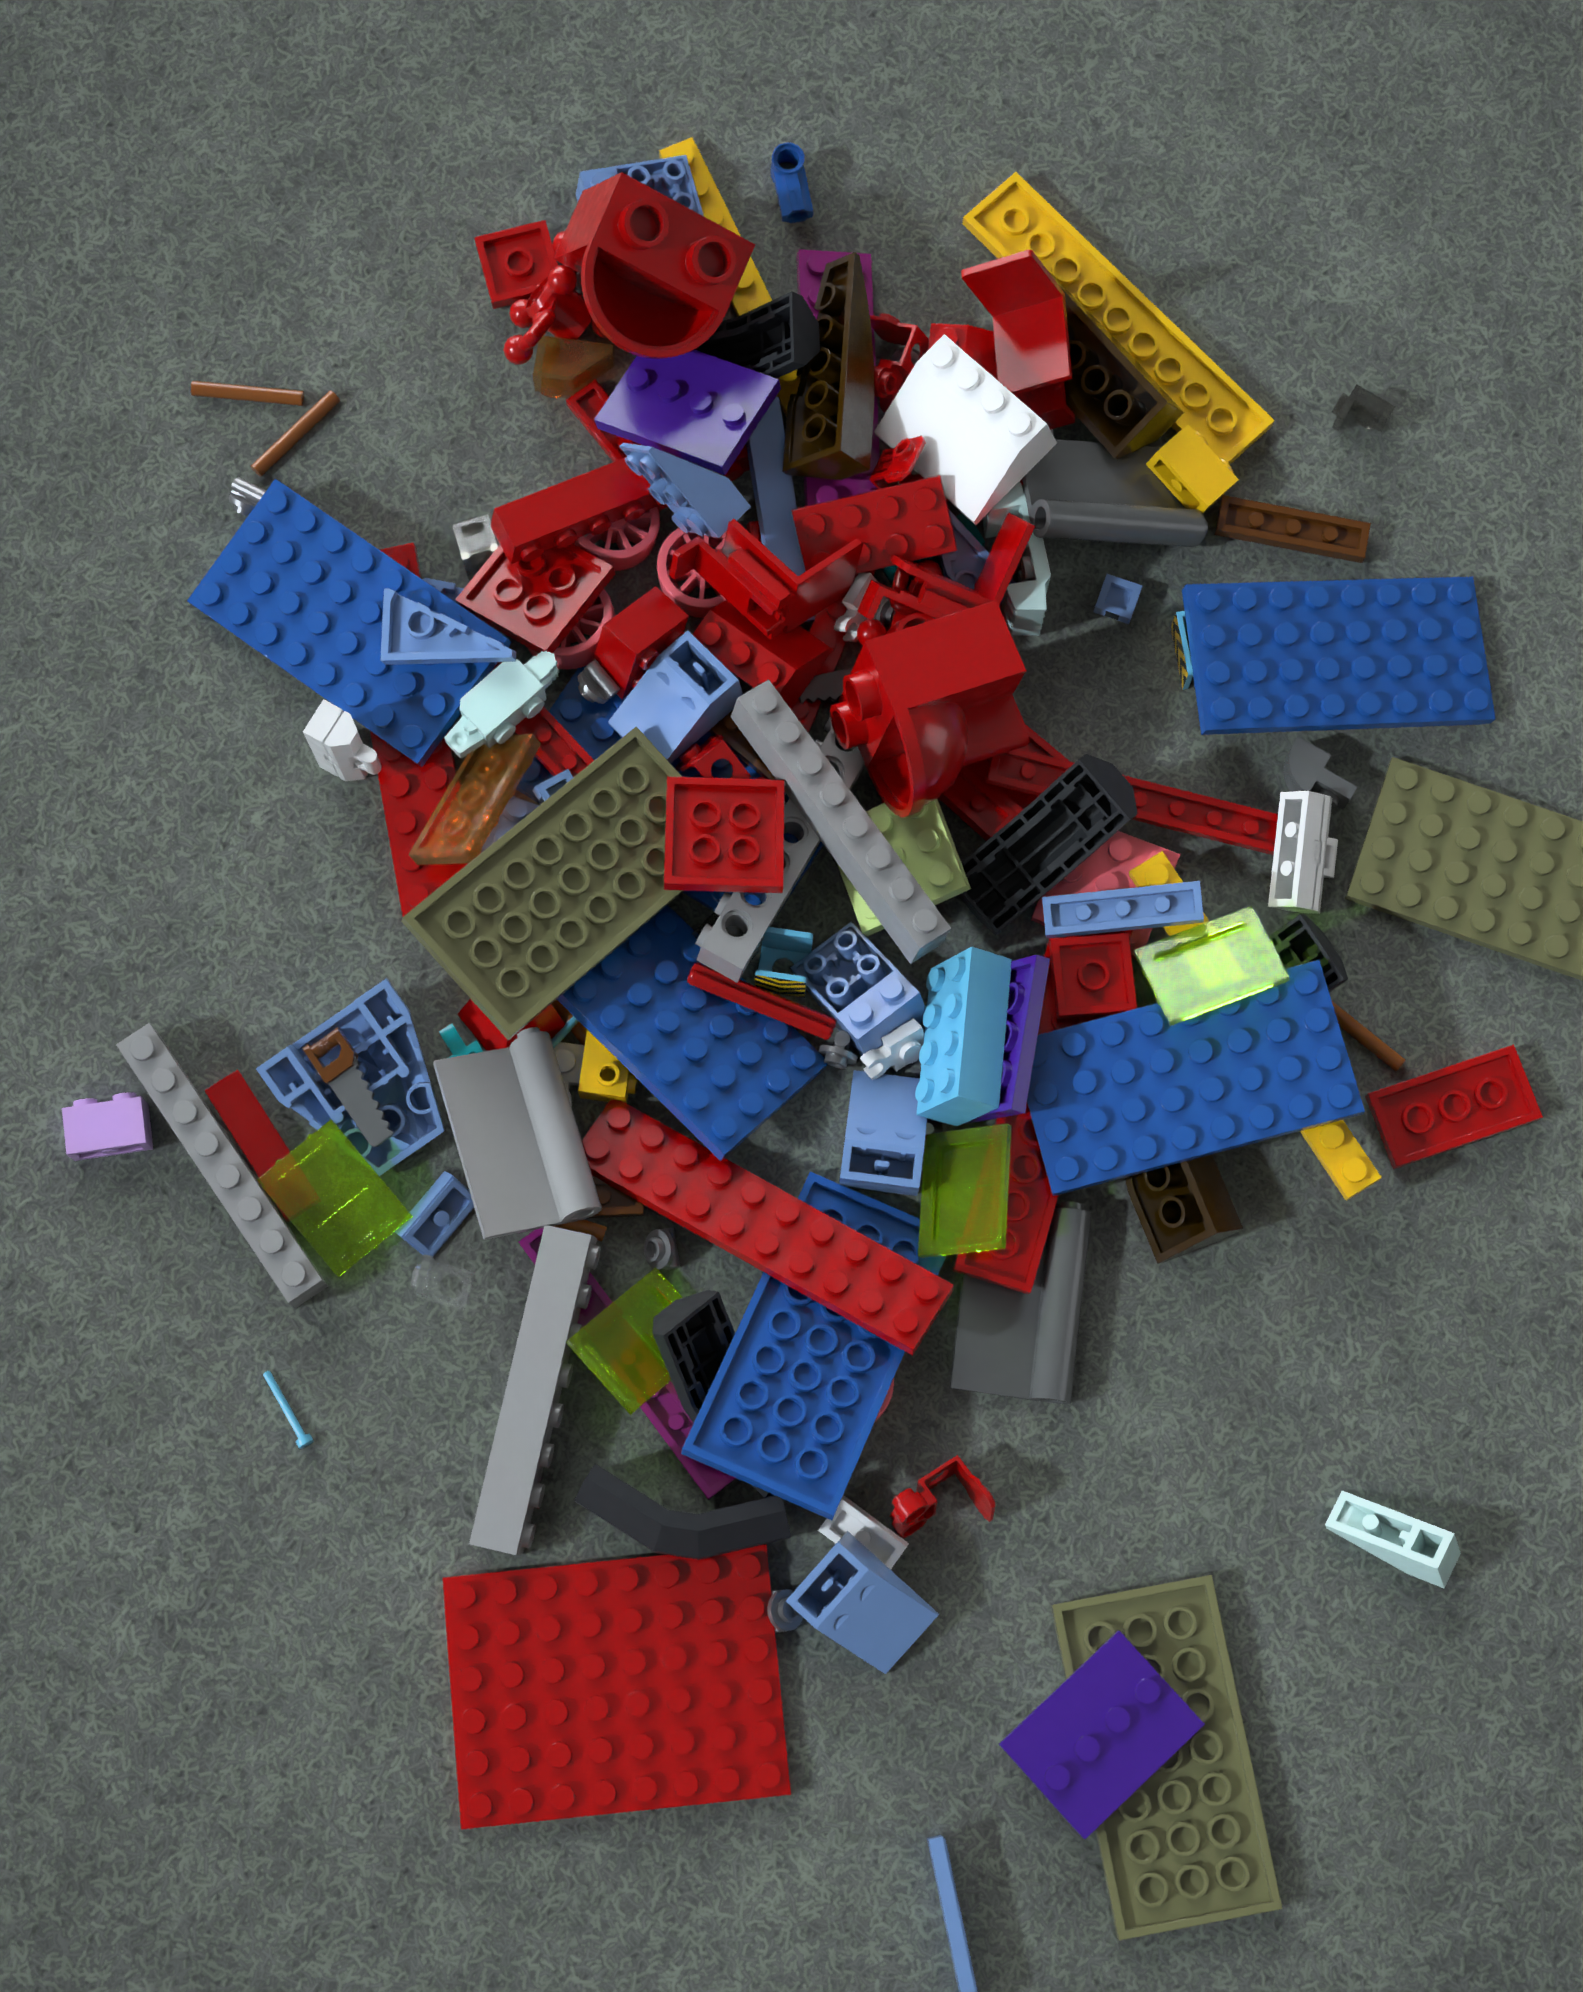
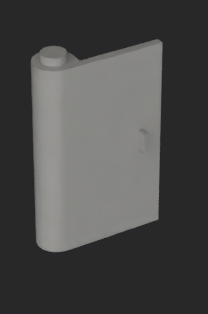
[433,1027,602,1240]

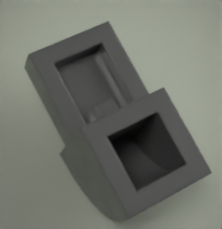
[1283,736,1357,810]

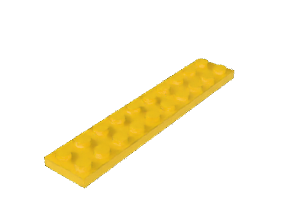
[962,172,1275,465]

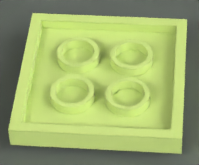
[837,799,971,936]

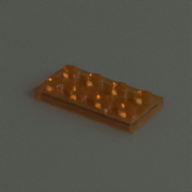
[409,734,541,865]

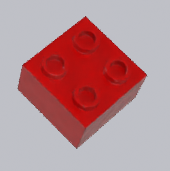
[592,586,689,699]

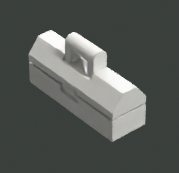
[303,699,382,781]
[1268,791,1338,913]

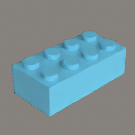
[915,947,1012,1126]

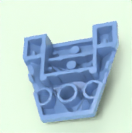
[256,978,445,1176]

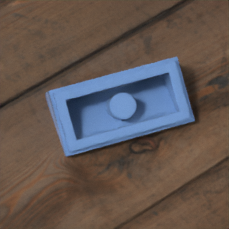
[394,1171,474,1261]

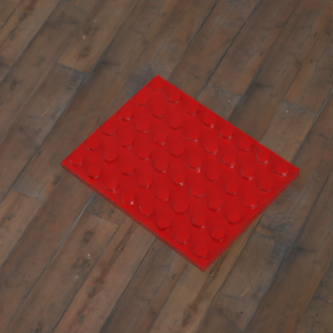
[442,1544,791,1829]

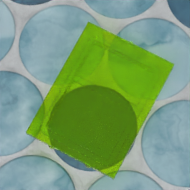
[1134,905,1290,1026]
[257,1119,413,1278]
[918,1123,1012,1258]
[566,1267,683,1415]

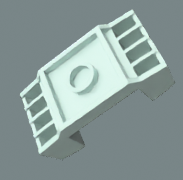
[983,481,1051,636]

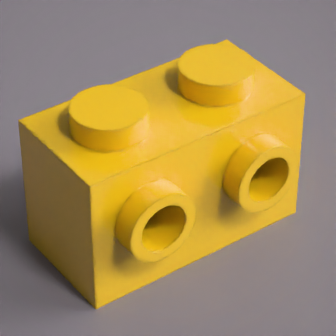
[1146,424,1239,513]
[578,1030,638,1104]

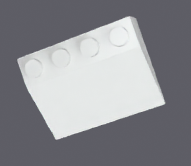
[874,334,1057,525]

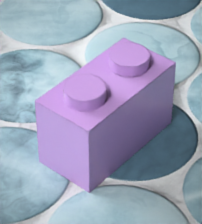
[62,1092,153,1161]

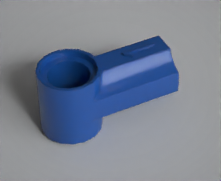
[771,142,814,224]

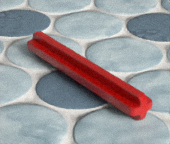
[687,963,836,1040]

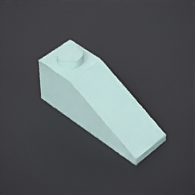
[1325,1491,1461,1588]

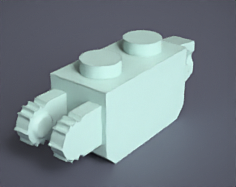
[444,650,559,758]

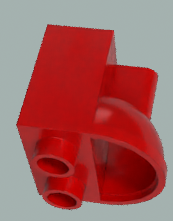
[554,172,756,359]
[830,600,1029,817]

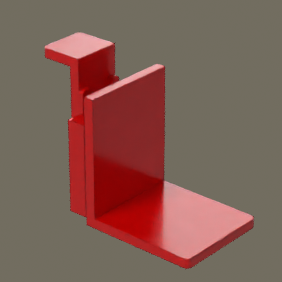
[961,249,1075,430]
[858,513,1035,620]
[669,519,863,640]

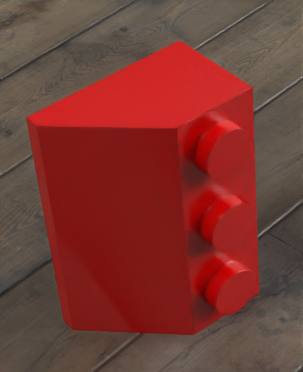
[692,600,833,709]

